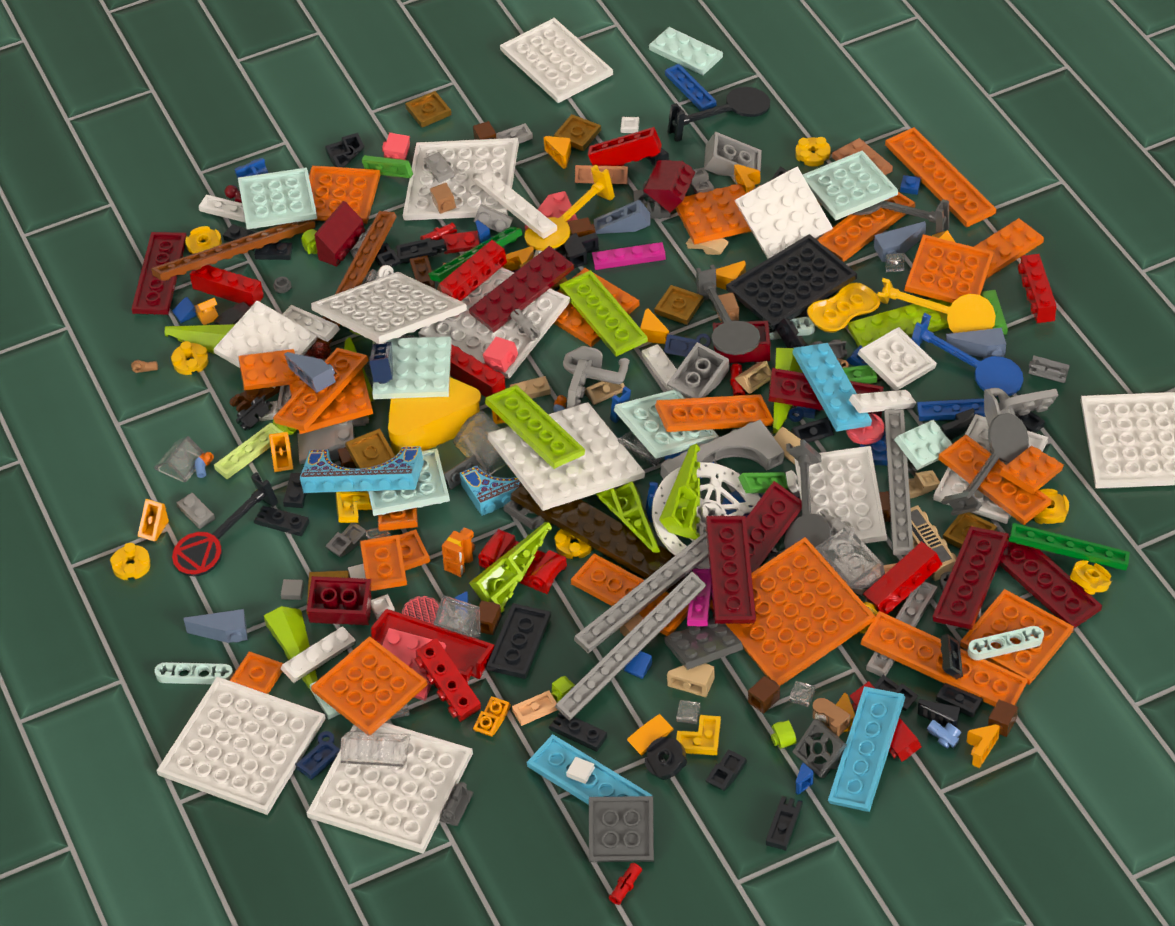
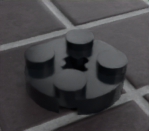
[645,737,687,780]

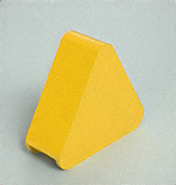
[388,377,484,456]

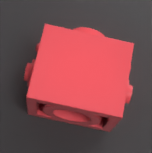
[382,133,410,160]
[483,336,518,373]

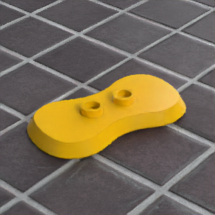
[807,283,880,333]

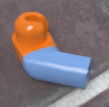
[553,395,567,412]
[195,452,214,478]

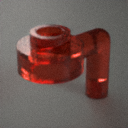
[304,342,331,360]

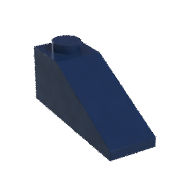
[369,342,393,384]

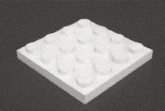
[735,167,833,259]
[214,301,317,388]

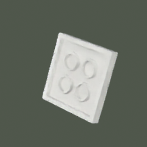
[858,327,937,391]

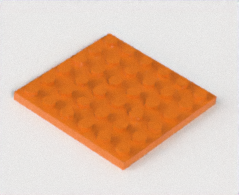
[710,537,876,687]

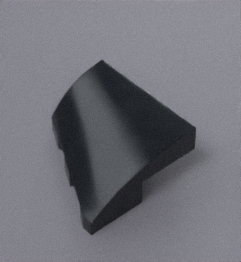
[325,133,364,167]

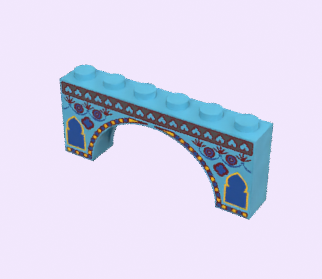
[300,446,424,493]
[460,466,522,516]

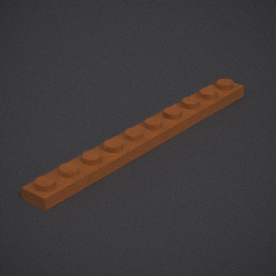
[312,211,397,348]
[151,220,315,281]

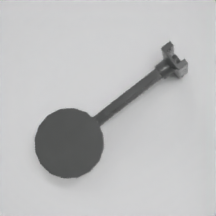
[853,199,949,234]
[696,265,760,355]
[941,413,1029,516]
[784,439,832,554]

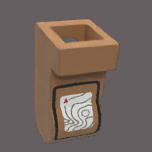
[812,698,850,737]

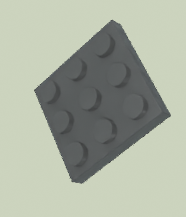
[664,618,743,670]
[589,796,654,862]

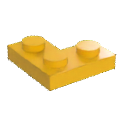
[336,491,372,523]
[676,715,721,755]

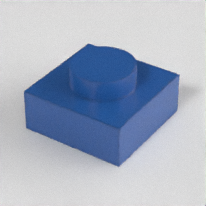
[900,175,921,195]

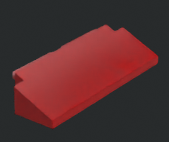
[371,609,494,683]

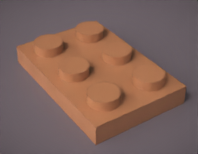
[832,138,893,175]

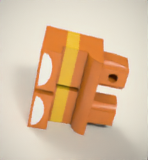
[442,527,475,577]

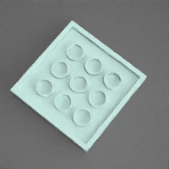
[803,151,898,220]
[238,168,317,229]
[373,337,451,399]
[614,390,719,459]
[368,449,450,516]

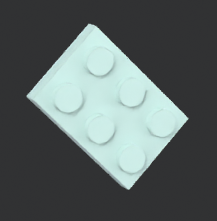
[894,420,952,470]

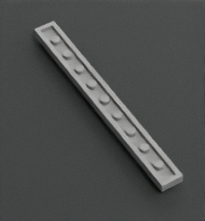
[884,410,913,555]
[574,532,709,653]
[555,572,706,721]

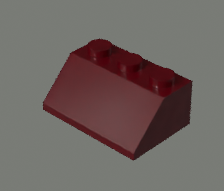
[643,160,695,212]
[314,201,365,267]
[713,321,770,363]
[306,576,371,625]

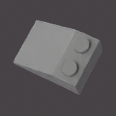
[704,132,762,176]
[667,342,729,398]
[297,420,355,464]

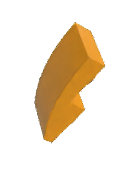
[473,696,511,737]
[627,714,674,756]

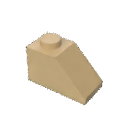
[667,663,715,697]

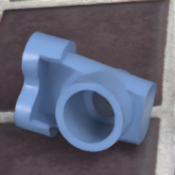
[927,720,962,748]

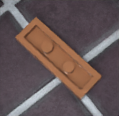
[575,165,628,184]

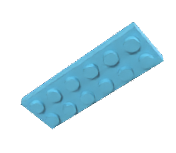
[793,343,872,431]
[828,686,905,812]
[527,734,653,805]

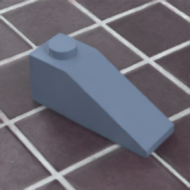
[594,200,650,234]
[874,221,926,262]
[946,328,1006,358]
[284,352,336,393]
[184,609,248,643]

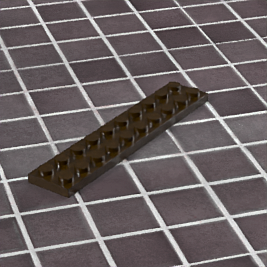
[510,484,693,592]

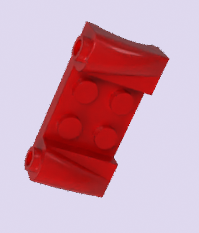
[478,529,567,594]

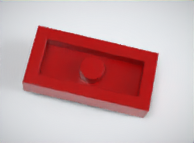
[442,231,479,254]

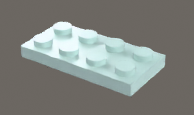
[649,27,723,75]

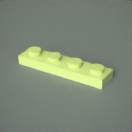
[214,423,283,479]

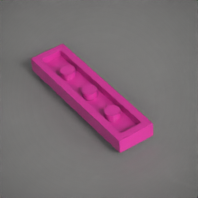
[592,242,666,270]
[687,568,712,627]

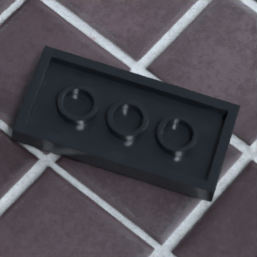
[487,603,551,679]

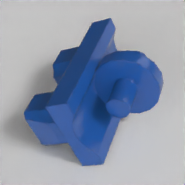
[234,158,268,180]

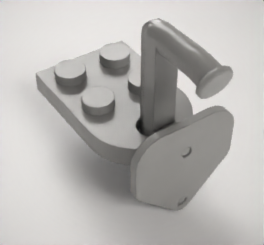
[563,346,629,408]
[984,388,1058,453]

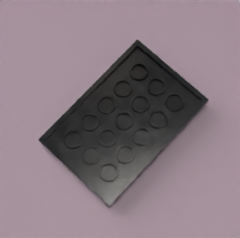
[726,234,857,331]

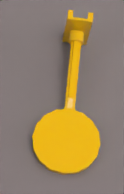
[524,165,615,251]
[877,278,996,333]

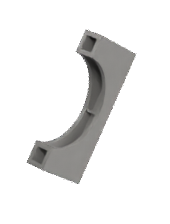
[660,420,784,498]

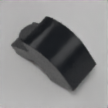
[565,232,599,268]

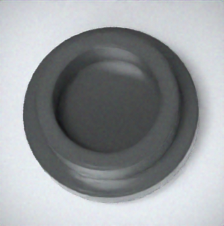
[273,276,292,293]

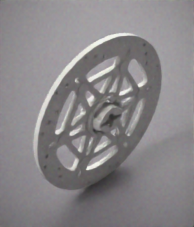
[652,462,761,569]

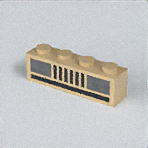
[911,505,957,581]

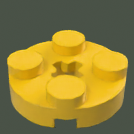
[796,137,830,166]
[185,226,222,254]
[171,341,209,375]
[1034,489,1069,524]
[555,529,593,559]
[110,543,150,580]
[1070,560,1112,595]

